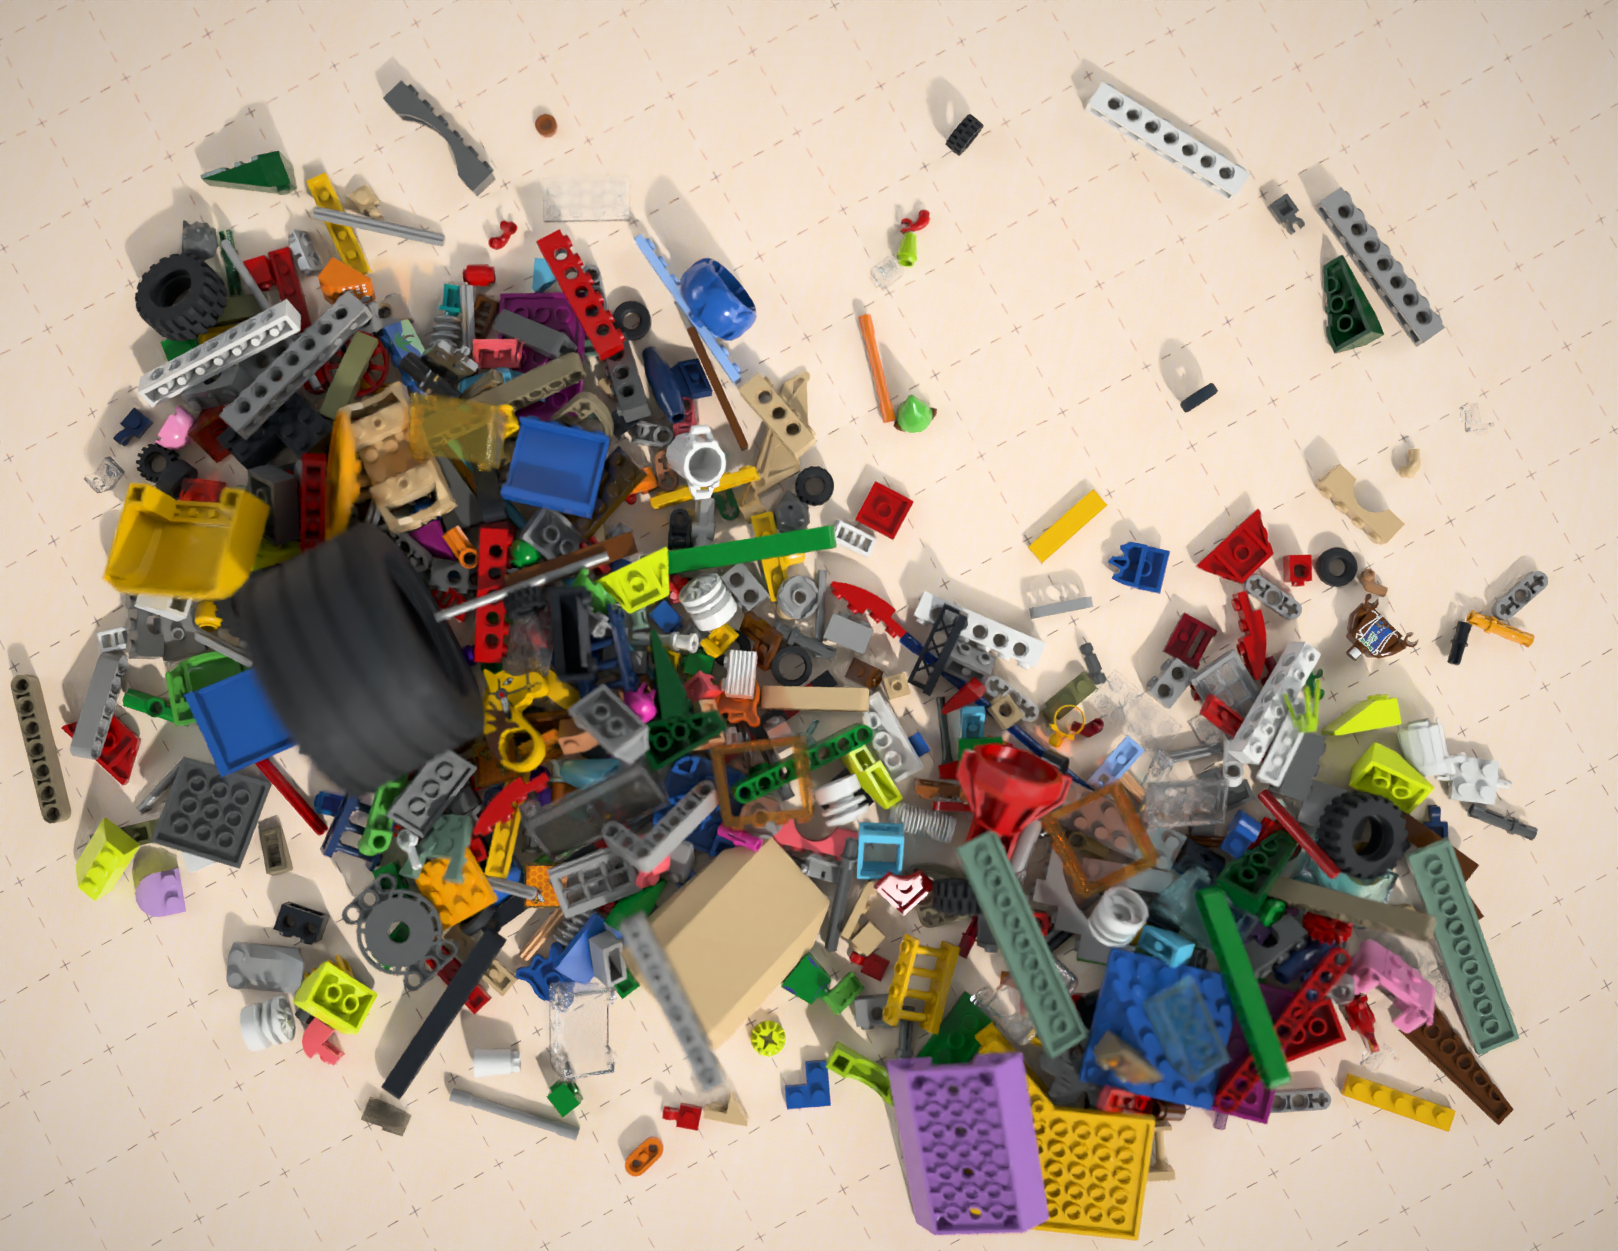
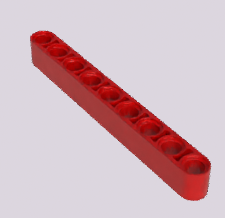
[1215,946,1351,1113]

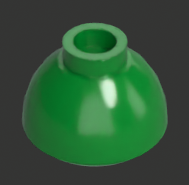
[510,539,541,569]
[1257,898,1286,928]

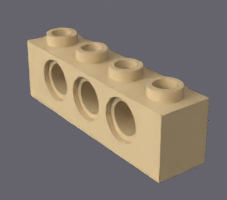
[738,373,816,460]

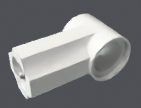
[1222,739,1244,787]

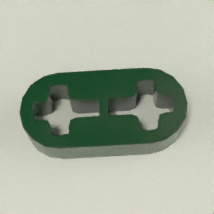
[713,488,740,521]

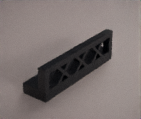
[907,602,969,696]

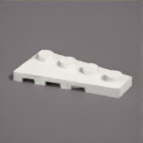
[864,690,924,784]

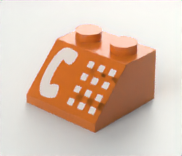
[318,257,376,305]

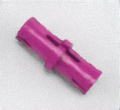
[717,822,763,852]

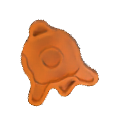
[715,676,761,727]

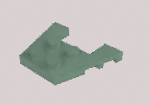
[399,814,474,884]

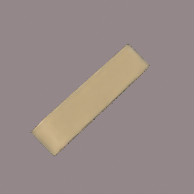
[761,686,869,712]

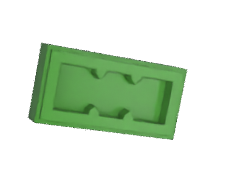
[823,971,865,1016]

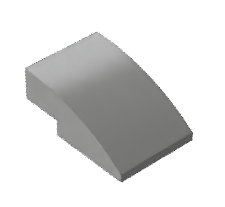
[1295,779,1367,841]

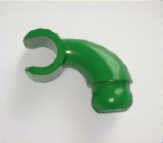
[1306,666,1325,700]

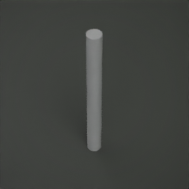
[814,570,827,658]

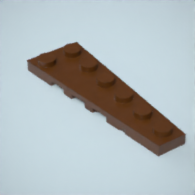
[1398,1004,1514,1126]

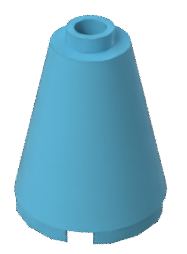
[560,759,625,803]

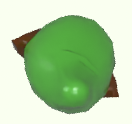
[893,395,937,433]

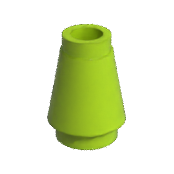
[896,232,917,267]

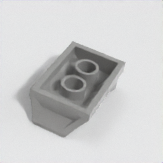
[519,507,591,579]
[568,684,649,763]
[226,941,305,993]

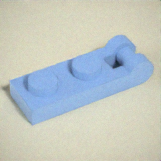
[1086,735,1145,796]

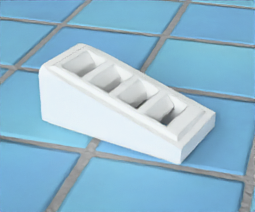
[833,519,878,558]
[97,626,128,653]

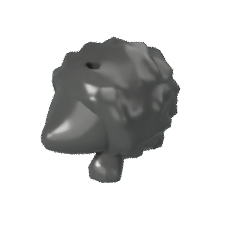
[182,220,219,260]
[773,490,810,533]

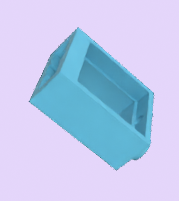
[857,822,904,880]

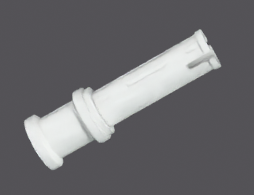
[632,631,699,653]

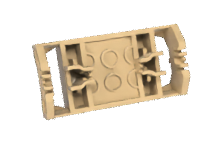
[338,381,458,534]

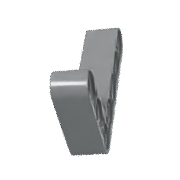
[601,780,720,872]

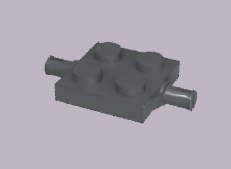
[420,339,479,383]

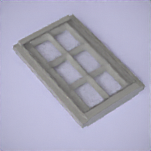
[1189,649,1260,740]
[547,847,642,919]

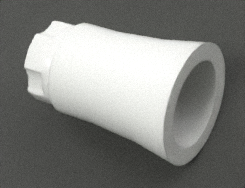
[474,1047,521,1079]

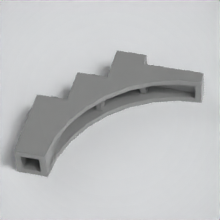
[1029,837,1135,964]

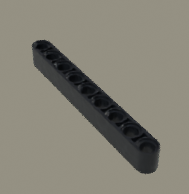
[381,927,507,1100]

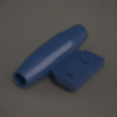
[641,346,713,424]
[1274,935,1337,999]

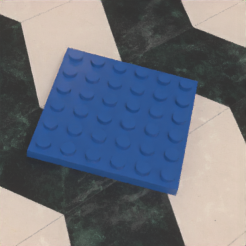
[1078,947,1236,1111]

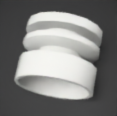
[678,572,737,631]
[813,773,870,827]
[1089,886,1148,948]
[239,995,296,1052]

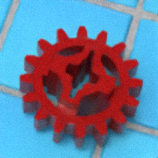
[1302,911,1353,946]

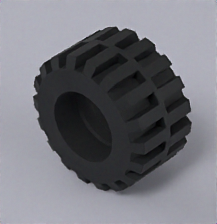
[932,878,983,915]

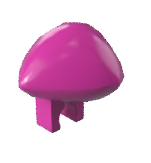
[623,683,657,723]

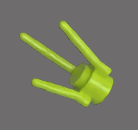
[1283,679,1320,733]

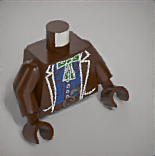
[1346,594,1419,661]

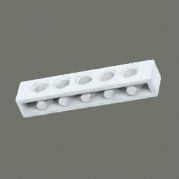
[913,591,1046,670]
[1227,641,1321,765]

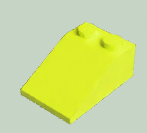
[1321,694,1402,736]
[1349,742,1434,814]

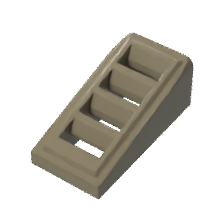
[259,826,293,876]

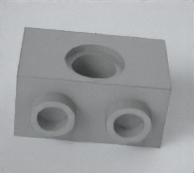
[854,993,901,1030]

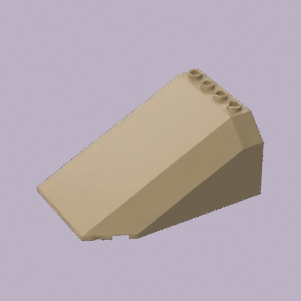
[620,837,831,1051]

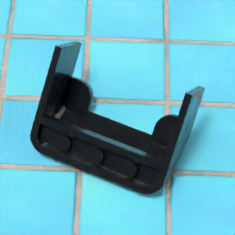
[549,586,597,682]

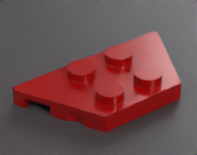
[1195,508,1274,584]
[61,713,141,786]

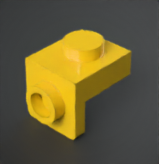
[700,623,739,658]

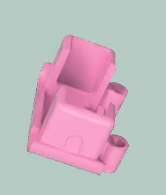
[1347,940,1435,1033]

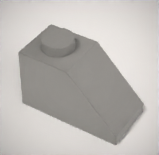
[664,840,696,884]

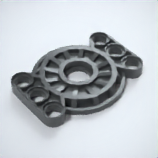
[342,873,459,991]

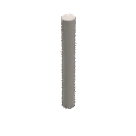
[136,759,182,813]

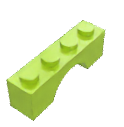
[826,1041,894,1106]

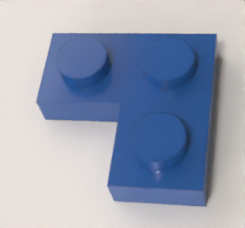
[785,1059,831,1110]

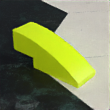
[841,745,903,810]

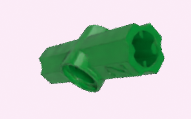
[122,688,190,727]

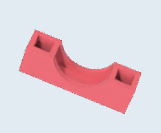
[772,816,858,861]

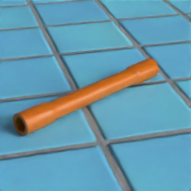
[858,314,896,423]

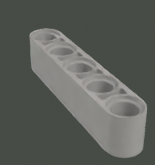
[70,652,128,760]

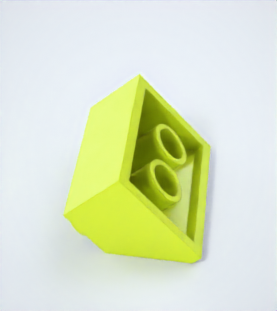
[75,818,140,901]
[292,962,378,1035]

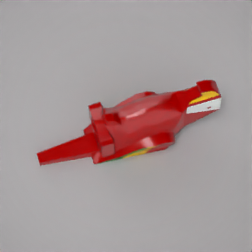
[1344,992,1380,1053]

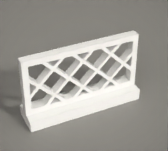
[1256,696,1313,787]

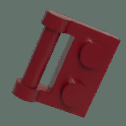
[1162,612,1218,670]

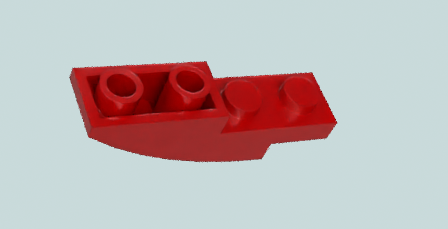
[830,581,906,639]
[1231,591,1267,680]
[473,772,551,836]

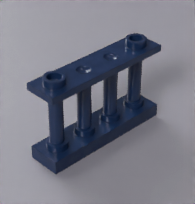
[577,604,639,700]
[320,789,403,872]

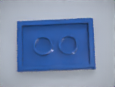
[552,913,624,987]

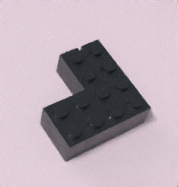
[216,380,333,470]

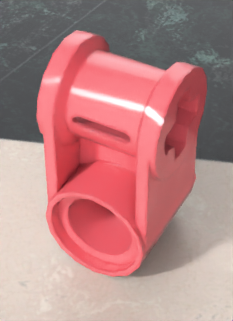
[673,397,697,438]

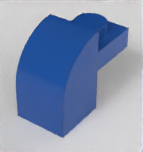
[1219,809,1262,859]

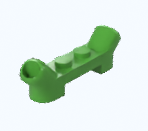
[357,773,408,856]

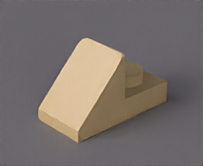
[703,1091,749,1127]

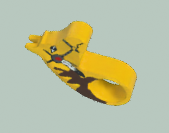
[483,669,550,772]

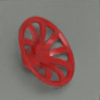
[323,331,389,397]

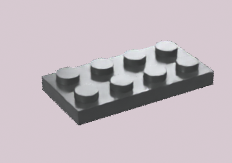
[385,750,477,838]

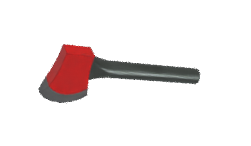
[936,697,959,780]

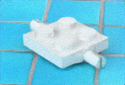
[1434,757,1512,805]

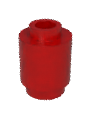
[462,264,496,287]

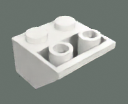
[134,594,192,621]

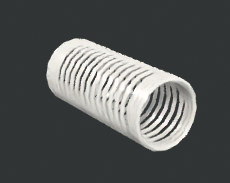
[886,801,957,844]

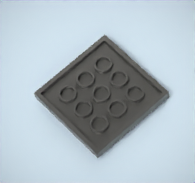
[150,756,272,869]

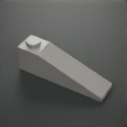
[1081,858,1173,895]

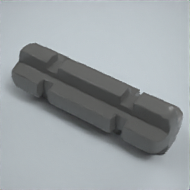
[1079,642,1107,685]

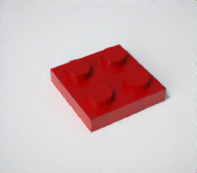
[855,481,914,540]

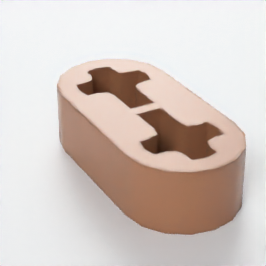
[654,450,678,492]

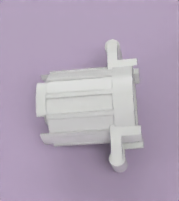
[666,424,726,500]
[1396,717,1467,777]

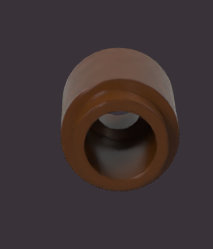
[1151,1099,1186,1121]

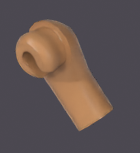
[1360,568,1388,597]

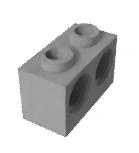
[720,563,769,611]
[1145,658,1196,709]

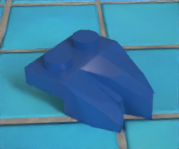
[1108,542,1170,594]

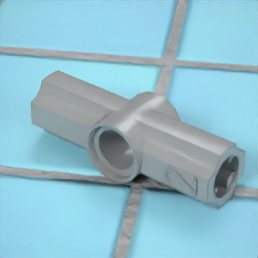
[691,498,715,547]

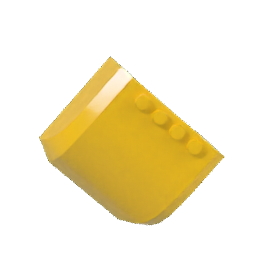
[102,483,270,599]

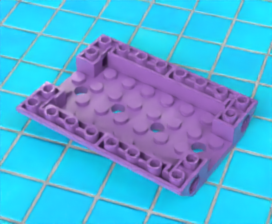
[886,1052,1049,1235]

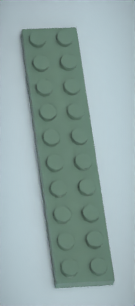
[955,830,1088,1058]
[1405,838,1520,1055]

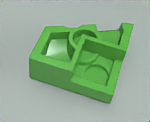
[572,567,616,615]

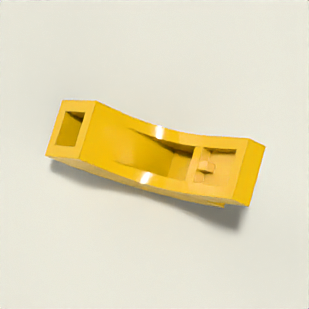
[525,657,580,710]

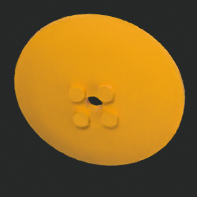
[325,411,360,541]

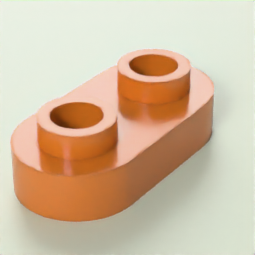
[625,1136,664,1177]

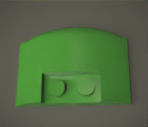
[165,651,251,727]

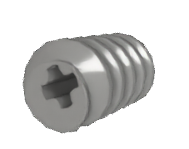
[429,314,461,348]
[553,899,600,947]

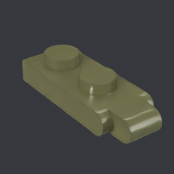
[1040,671,1098,722]

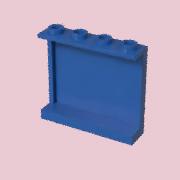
[501,416,610,519]
[184,669,296,777]

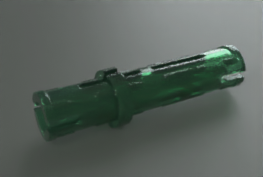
[218,230,244,298]

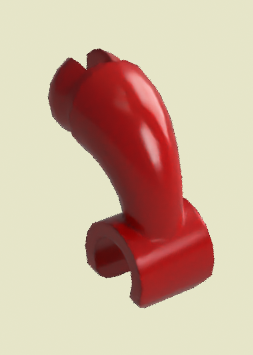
[900,210,931,234]
[488,220,518,250]

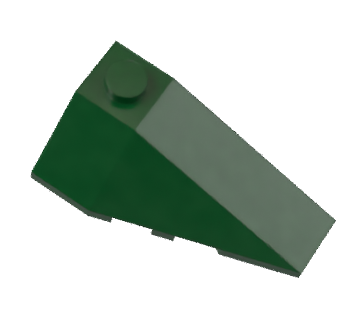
[200,151,298,195]
[1323,255,1384,354]
[649,629,692,720]
[644,709,729,772]
[1216,829,1298,916]

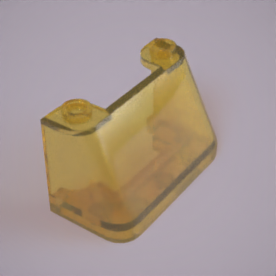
[408,393,509,471]

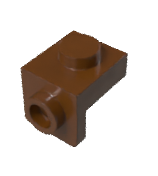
[845,657,884,691]

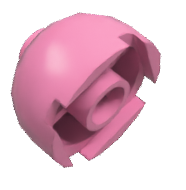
[155,405,198,450]

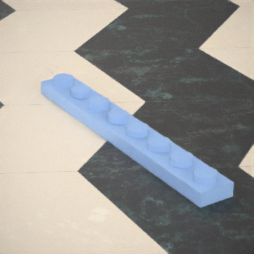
[634,234,742,386]

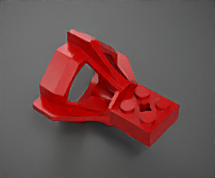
[956,742,1072,861]

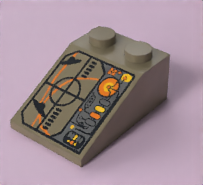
[1092,1030,1162,1084]

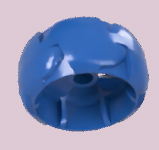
[679,258,757,341]

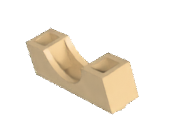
[1316,464,1405,545]

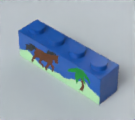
[380,319,440,410]

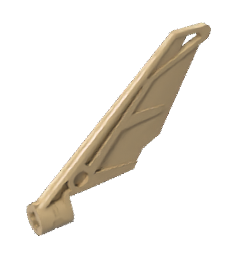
[738,371,810,525]

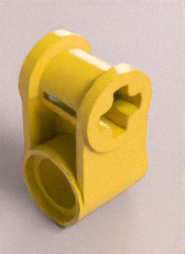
[493,405,520,441]

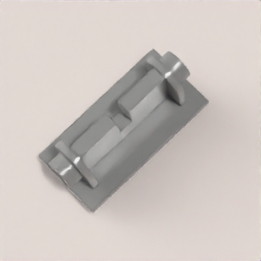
[288,229,324,277]
[588,605,612,637]
[801,854,841,884]

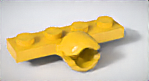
[750,511,805,602]

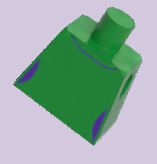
[781,952,832,1005]

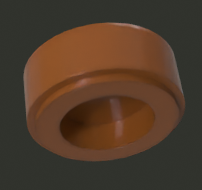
[535,114,558,138]

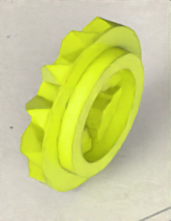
[750,1021,786,1057]

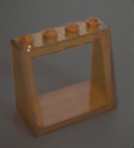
[710,735,816,831]
[1041,778,1161,900]

